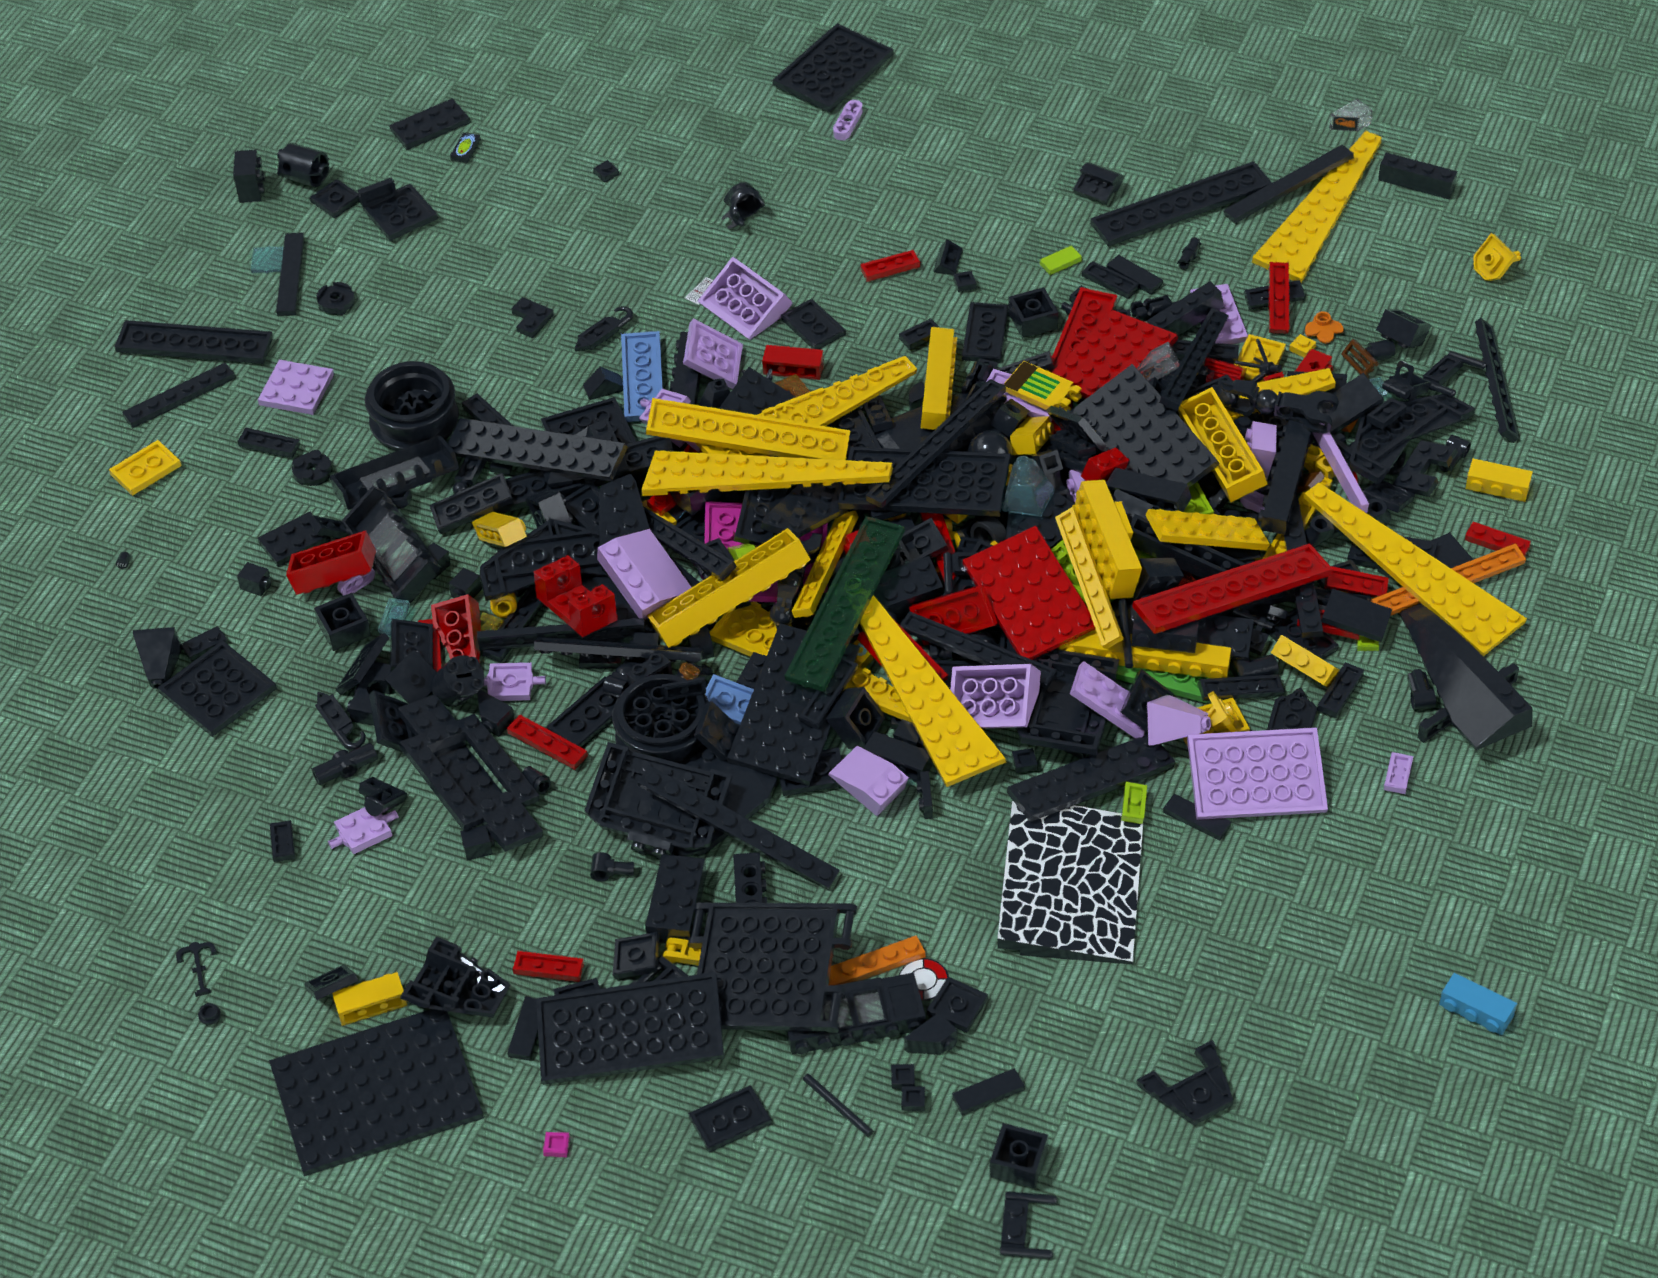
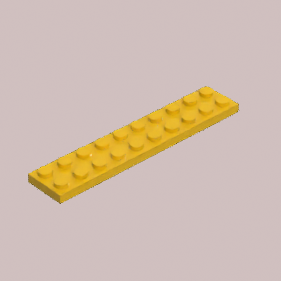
[646,398,850,460]

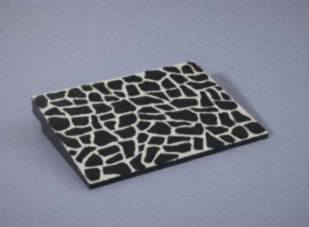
[997,800,1143,965]

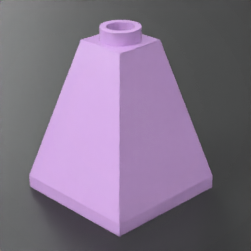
[1147,695,1211,745]

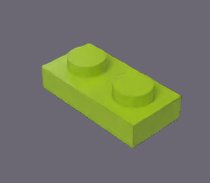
[1121,782,1147,824]

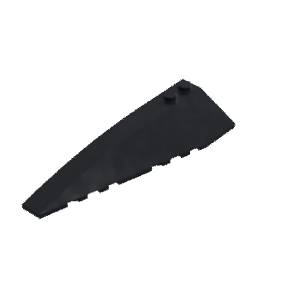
[1399,603,1533,750]

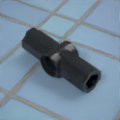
[311,743,378,785]

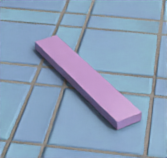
[1313,423,1369,513]

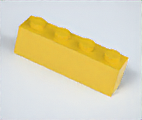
[472,512,527,547]

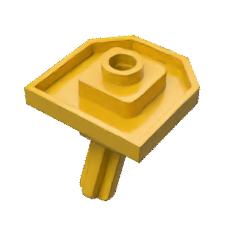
[1474,233,1521,281]
[1200,691,1239,734]

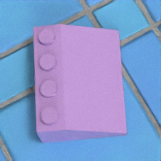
[698,257,793,340]
[597,529,692,620]
[950,664,1041,728]

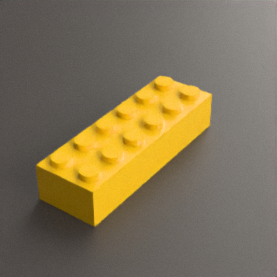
[1178,387,1267,502]
[1072,480,1142,599]

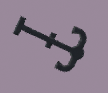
[176,942,217,997]

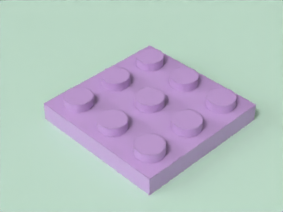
[683,319,743,389]
[258,360,334,415]

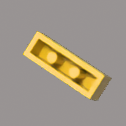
[1010,416,1054,455]
[1465,458,1533,502]
[1270,635,1340,688]
[332,972,407,1026]

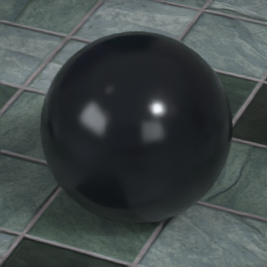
[968,430,1013,463]

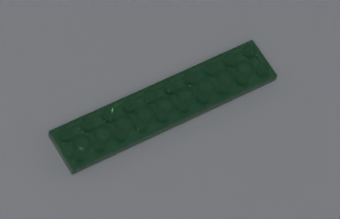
[785,516,905,692]

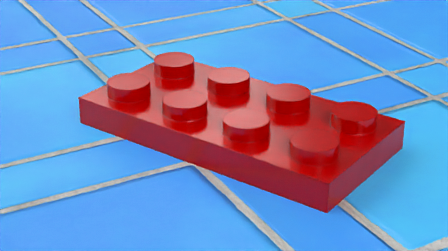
[909,584,998,646]

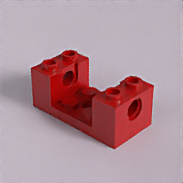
[534,556,617,637]

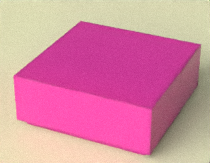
[543,1132,570,1157]

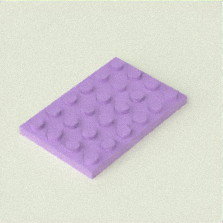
[1187,728,1328,820]

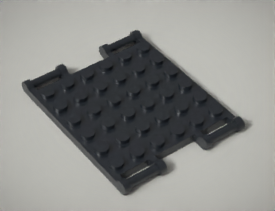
[687,903,858,1033]

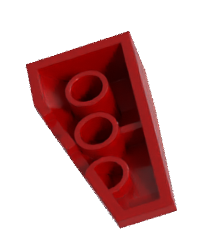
[431,594,481,661]

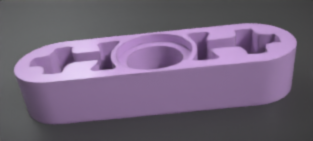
[833,100,862,140]

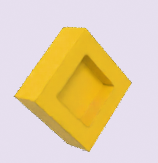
[1289,334,1316,358]

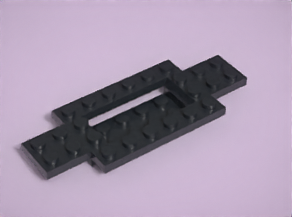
[398,694,543,852]

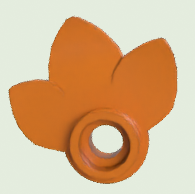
[1305,311,1344,344]

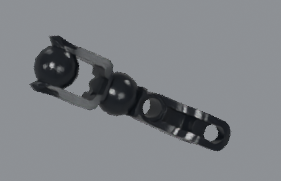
[1215,380,1339,434]
[770,533,822,629]

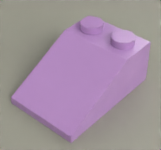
[828,746,909,816]

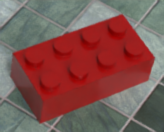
[286,530,376,595]

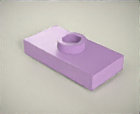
[1384,752,1413,794]

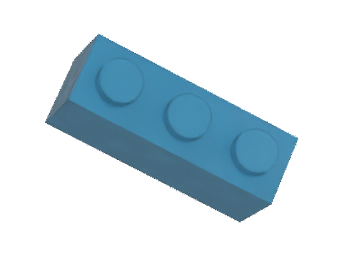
[1439,973,1517,1035]

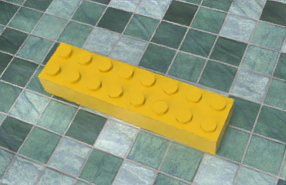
[647,528,811,648]

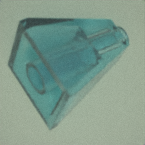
[1002,456,1055,517]

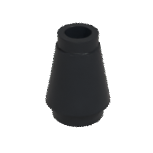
[522,766,551,794]

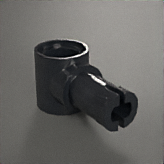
[590,852,634,882]

